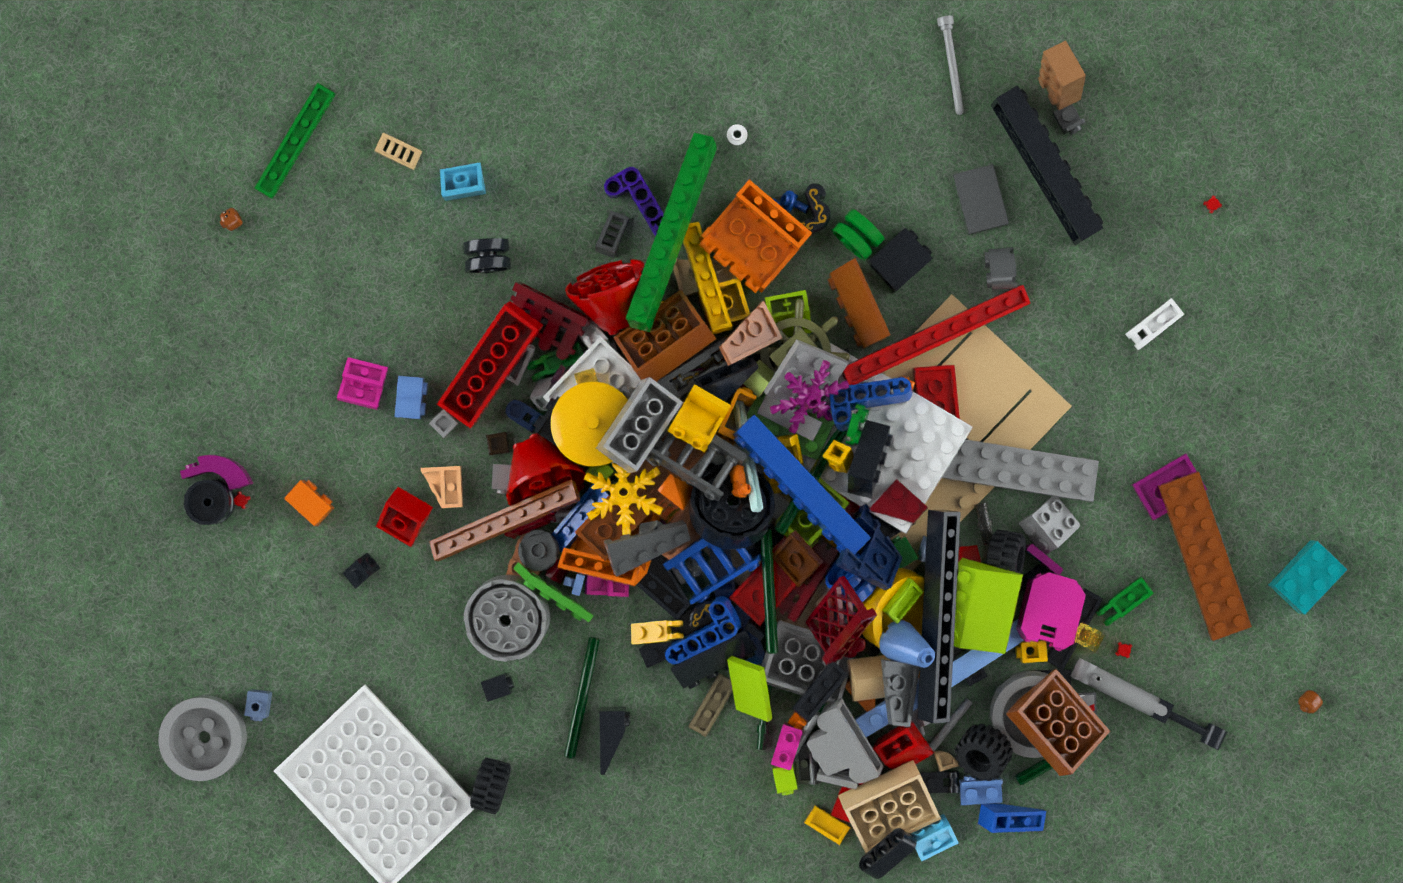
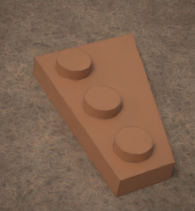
[719,301,782,366]

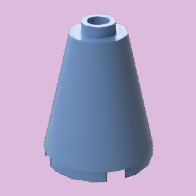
[879,620,935,668]

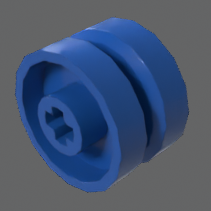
[825,552,877,605]

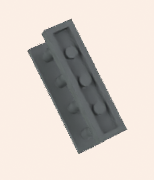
[647,411,747,501]

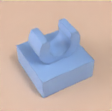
[563,573,585,596]

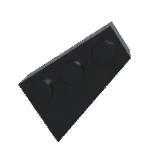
[847,420,893,499]
[637,555,690,620]

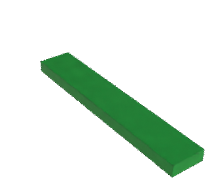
[254,83,336,199]

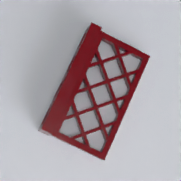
[805,576,877,665]

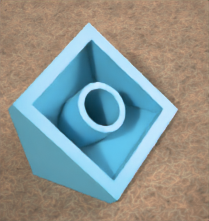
[440,163,486,201]

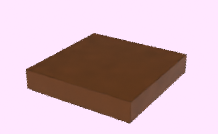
[773,530,823,588]

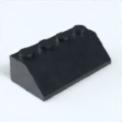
[671,628,757,689]

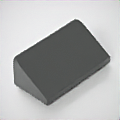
[795,742,821,785]

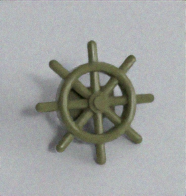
[753,299,850,395]

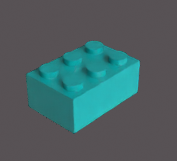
[1268,540,1348,615]

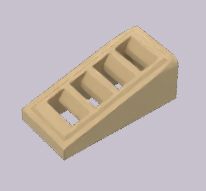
[375,133,422,170]

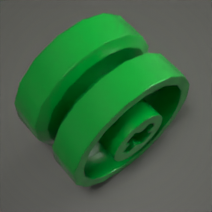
[832,209,885,261]

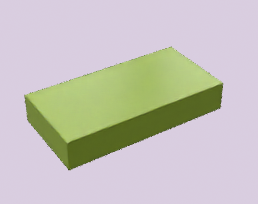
[883,578,924,624]

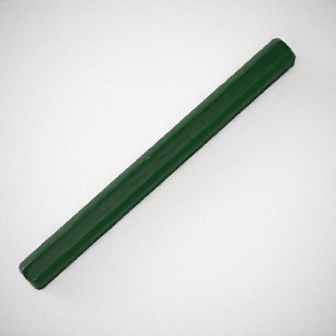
[775,429,847,535]
[761,528,778,654]
[564,637,600,759]

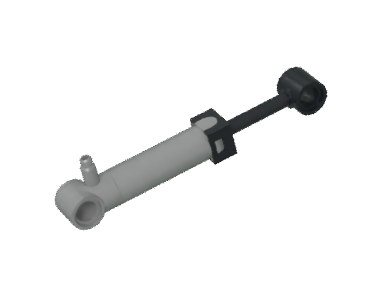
[1070,658,1228,751]

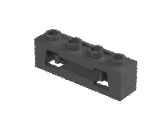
[657,335,728,400]

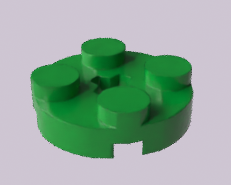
[845,403,869,446]

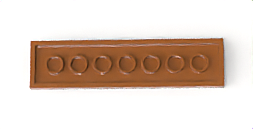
[574,432,718,561]
[1158,471,1252,641]

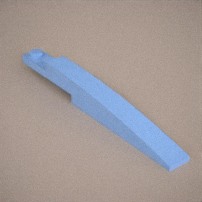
[855,619,1024,737]

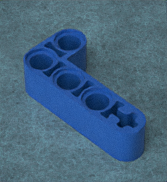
[830,377,913,431]
[665,596,741,664]

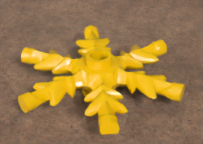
[584,463,663,536]

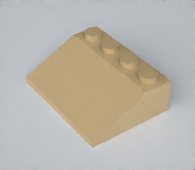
[838,760,941,853]

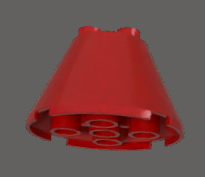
[565,259,645,335]
[506,433,586,506]

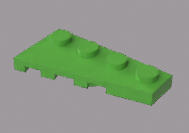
[513,562,593,622]

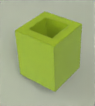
[772,765,798,796]

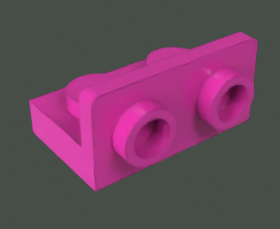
[771,722,803,770]

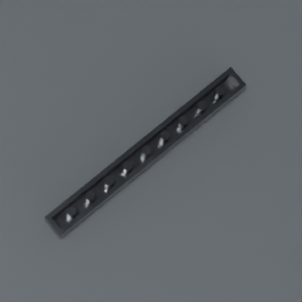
[917,509,961,724]

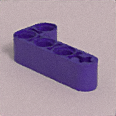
[604,167,664,237]

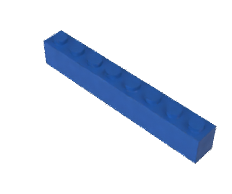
[732,415,871,555]

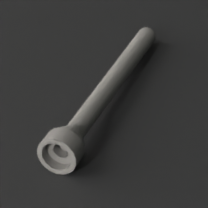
[937,15,964,115]

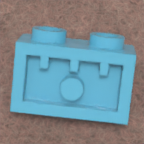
[911,814,958,861]

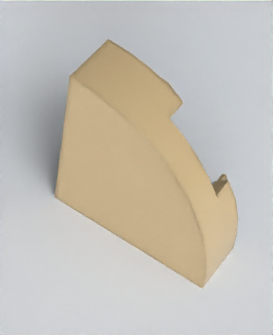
[934,750,959,772]

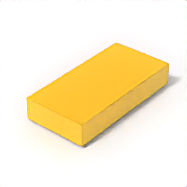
[804,805,850,845]

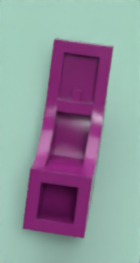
[180,455,253,490]

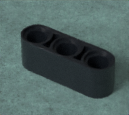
[859,828,917,879]

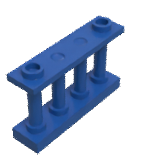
[663,537,762,605]

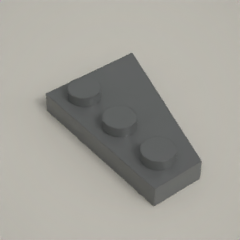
[881,659,920,727]

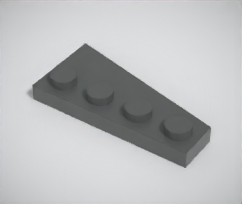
[604,520,691,577]

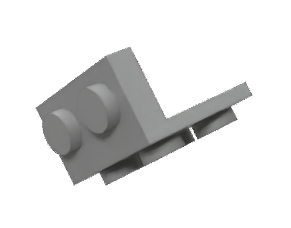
[1018,496,1080,555]

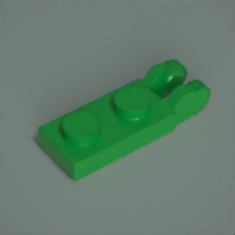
[527,341,584,382]
[1096,576,1154,626]

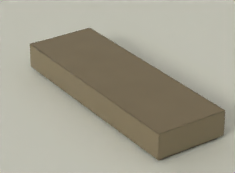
[688,673,733,737]

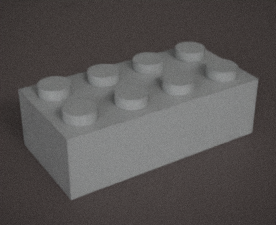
[596,377,683,473]

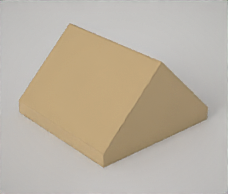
[847,655,889,702]

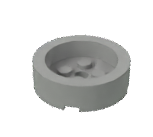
[464,575,550,662]
[990,671,1048,758]
[158,695,247,781]

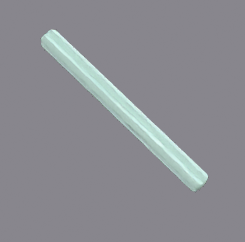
[733,400,763,512]

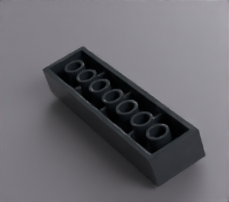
[990,85,1103,245]

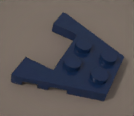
[836,504,902,590]

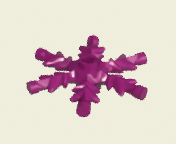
[770,360,849,434]

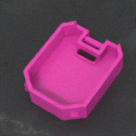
[1016,572,1086,651]

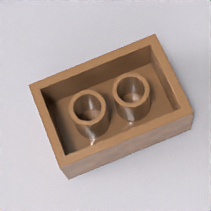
[1038,41,1086,110]

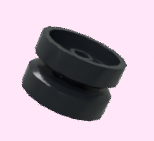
[463,238,511,274]
[184,480,235,525]

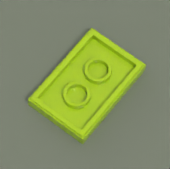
[727,656,773,722]

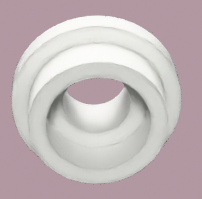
[727,124,747,145]

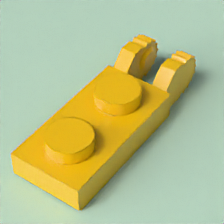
[631,620,684,645]

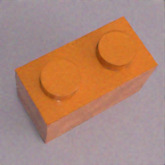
[284,480,334,526]

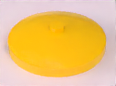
[551,382,628,467]

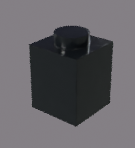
[481,673,515,702]

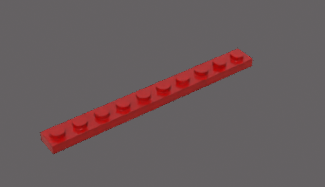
[842,285,1031,385]

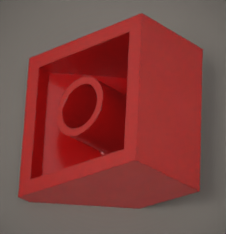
[376,487,433,547]

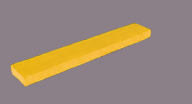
[683,222,732,334]

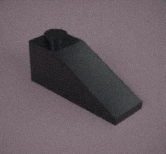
[693,355,759,401]

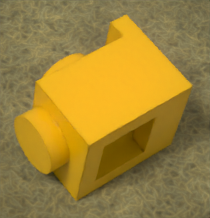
[823,440,854,474]
[1015,640,1048,663]

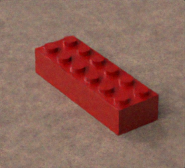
[437,301,544,428]

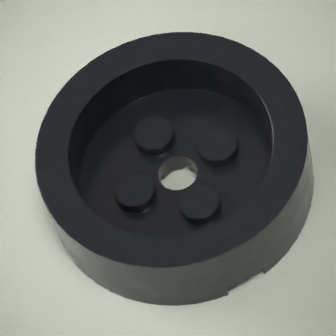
[689,464,775,549]

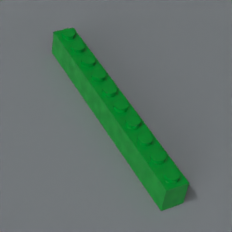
[626,132,717,332]

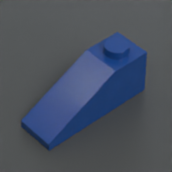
[978,803,1046,833]

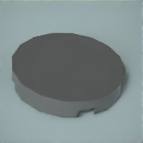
[518,530,560,571]

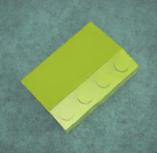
[954,558,1023,654]

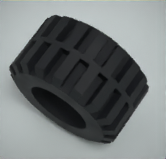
[986,529,1026,574]
[955,724,1013,781]
[470,757,511,814]

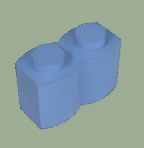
[395,376,428,419]

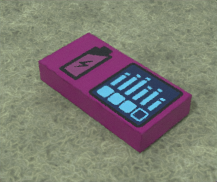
[1026,544,1063,575]

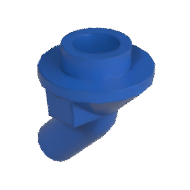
[780,190,809,213]

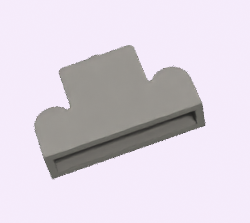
[807,698,884,783]

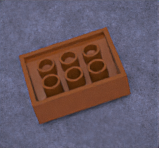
[827,258,891,349]
[614,290,716,382]
[1006,669,1110,776]

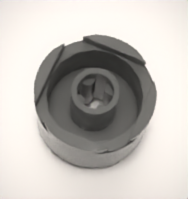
[984,247,1017,290]

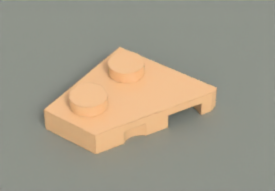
[421,466,463,508]

